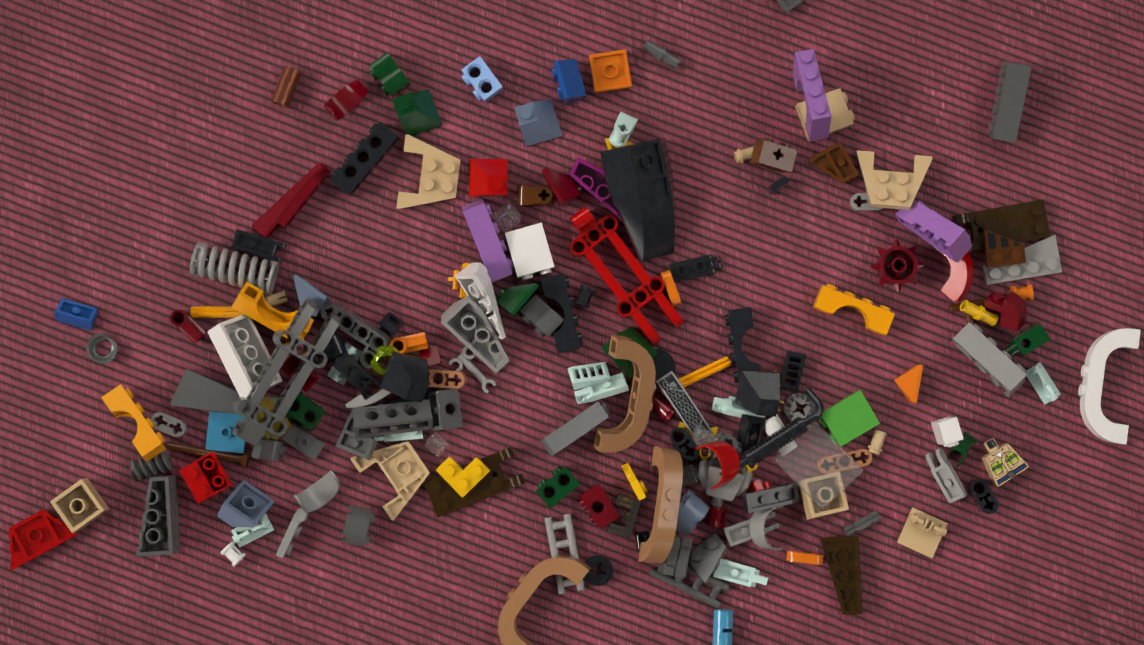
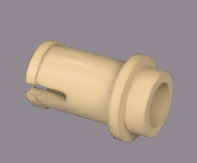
[734,146,754,164]
[264,291,288,307]
[868,430,887,455]

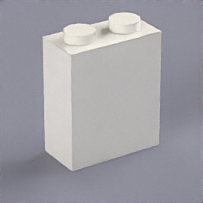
[505,223,555,281]

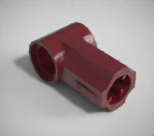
[170,309,207,344]

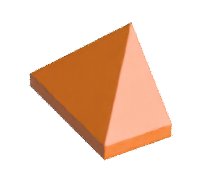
[894,364,923,403]

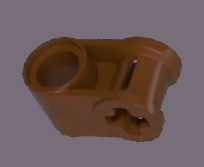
[517,186,554,207]

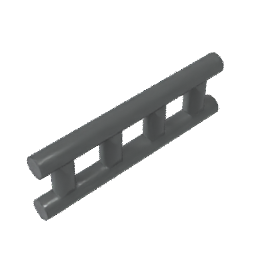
[649,564,730,609]

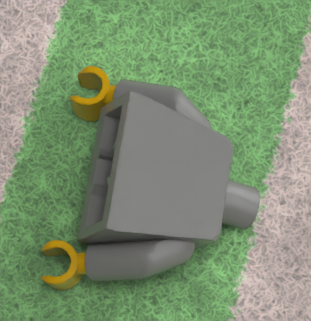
[698,449,758,507]

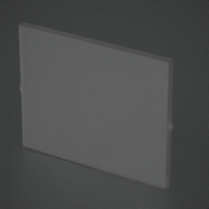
[773,421,863,510]

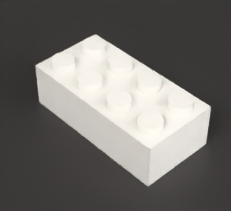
[207,314,282,398]

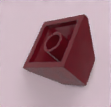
[542,168,582,207]

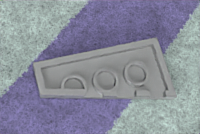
[982,235,1062,285]

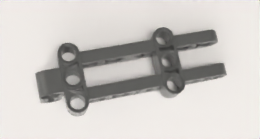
[232,298,341,446]

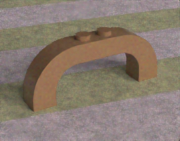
[593,335,656,453]
[638,446,683,564]
[498,555,591,645]

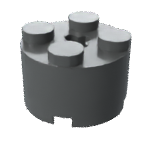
[341,504,375,547]

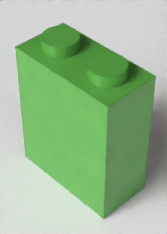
[818,390,880,447]

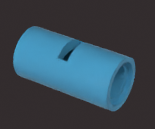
[713,609,733,645]

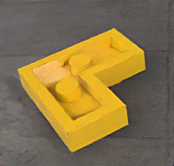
[436,456,491,498]

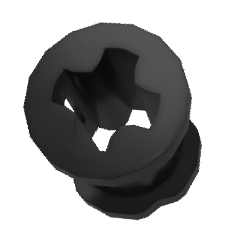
[574,284,597,309]

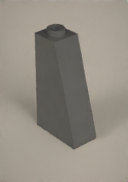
[170,369,247,414]
[541,401,610,457]

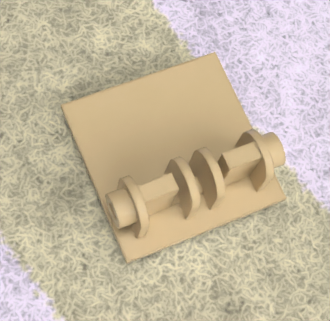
[897,507,948,558]

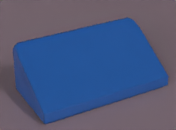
[54,298,98,331]

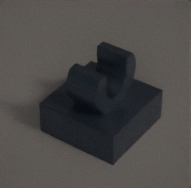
[379,311,405,337]

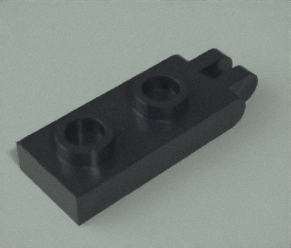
[669,254,723,283]

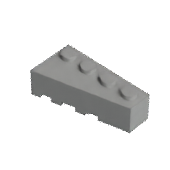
[953,322,1027,398]

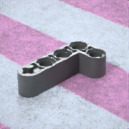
[321,302,391,368]

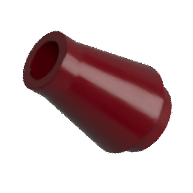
[652,395,677,422]

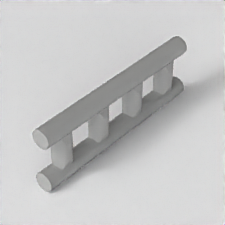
[544,513,585,594]

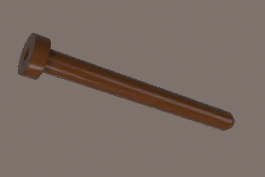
[165,442,250,468]

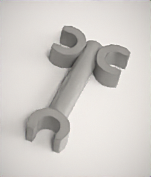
[449,346,496,393]

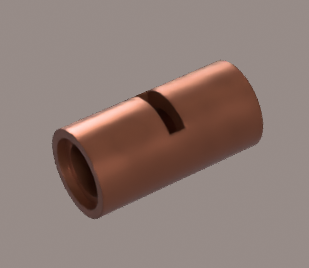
[271,65,302,108]

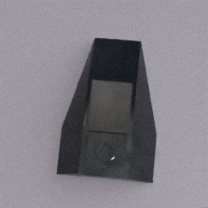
[600,137,675,261]

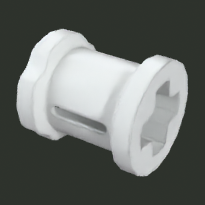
[220,541,246,567]

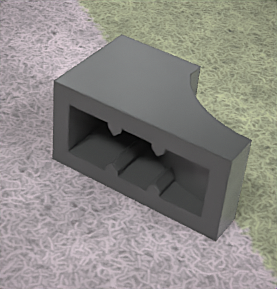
[252,437,286,461]

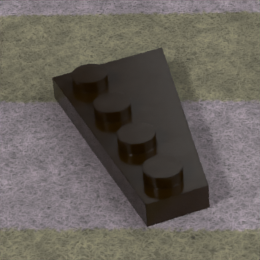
[820,536,862,615]

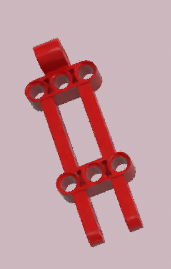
[570,206,684,346]

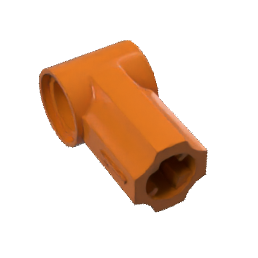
[389,332,429,354]

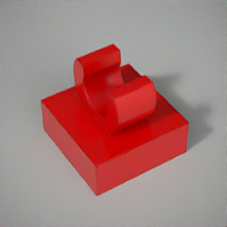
[748,479,771,492]

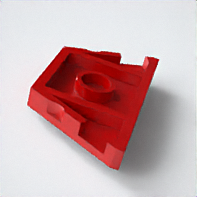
[9,509,79,571]

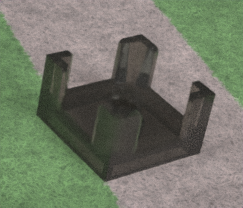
[607,493,641,539]

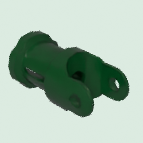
[947,431,978,467]

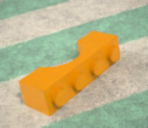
[231,281,314,339]
[812,284,895,336]
[101,384,166,462]

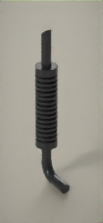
[719,388,824,476]

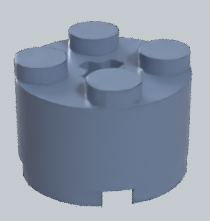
[676,490,709,536]

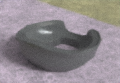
[86,333,117,364]

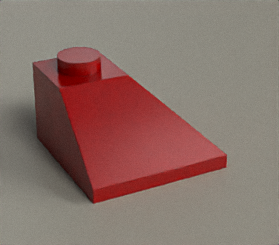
[469,159,508,197]

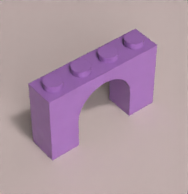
[793,49,831,141]

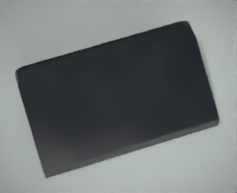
[737,414,765,454]

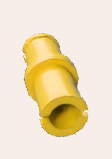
[960,300,998,326]

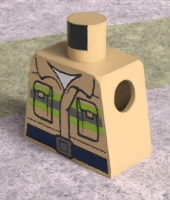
[982,438,1029,487]

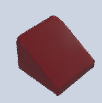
[419,345,442,367]

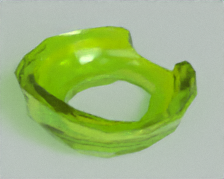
[371,345,400,375]

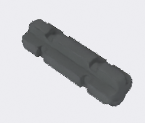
[844,511,881,537]

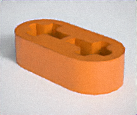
[660,270,681,307]
[786,551,823,565]

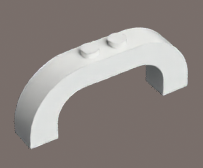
[1078,328,1141,444]

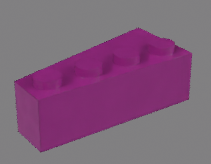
[569,157,622,220]

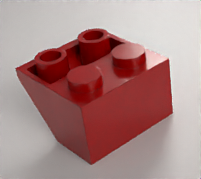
[180,451,232,504]

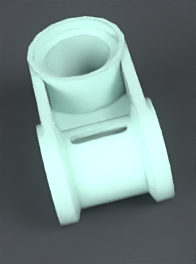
[609,112,638,147]

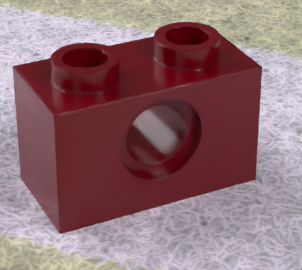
[578,483,619,529]

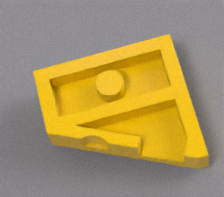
[621,463,648,501]

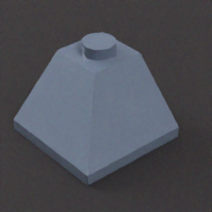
[515,100,562,147]
[293,274,332,318]
[217,480,275,527]

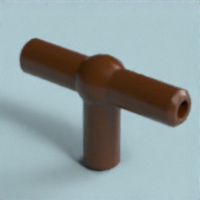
[948,298,985,324]

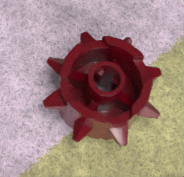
[871,239,924,292]

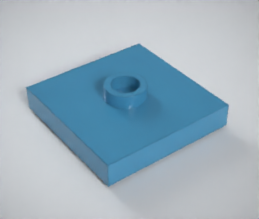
[205,411,246,453]

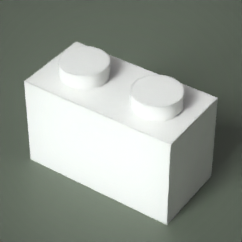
[931,417,963,447]

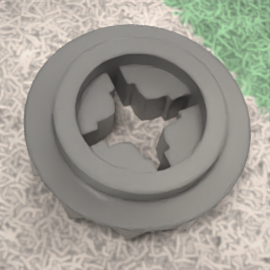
[784,393,815,421]

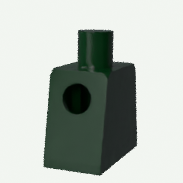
[1004,322,1051,357]

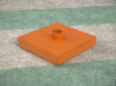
[588,49,632,93]

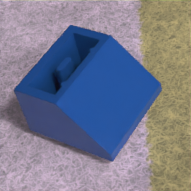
[551,59,586,105]

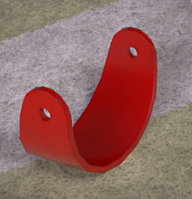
[695,441,740,490]

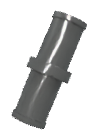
[642,39,681,70]

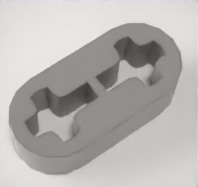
[849,193,883,211]
[151,412,187,437]

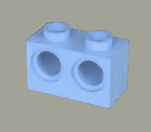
[461,56,503,103]

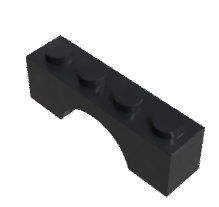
[541,273,583,354]
[724,307,761,383]

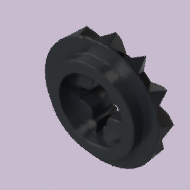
[584,555,613,586]

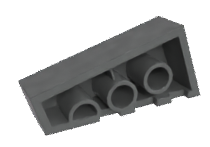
[988,60,1032,143]
[135,475,181,557]

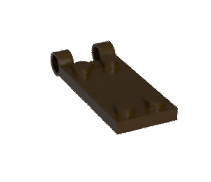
[952,199,1051,252]
[424,447,525,517]

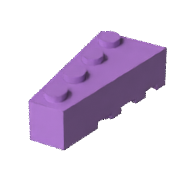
[461,199,514,282]
[896,200,972,263]

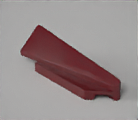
[252,163,331,239]

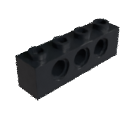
[331,122,399,197]

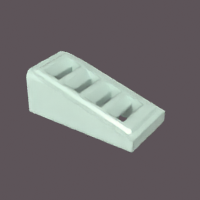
[568,362,611,390]

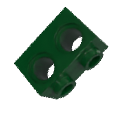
[286,392,327,431]
[536,466,580,509]

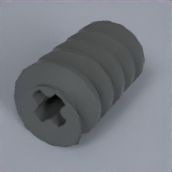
[130,451,174,482]

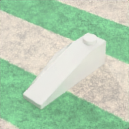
[455,262,506,339]

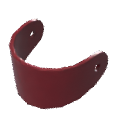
[323,79,368,121]

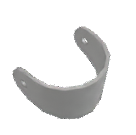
[294,470,340,512]
[749,506,783,550]

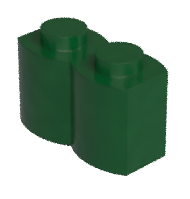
[369,52,411,98]

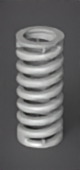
[189,242,279,295]

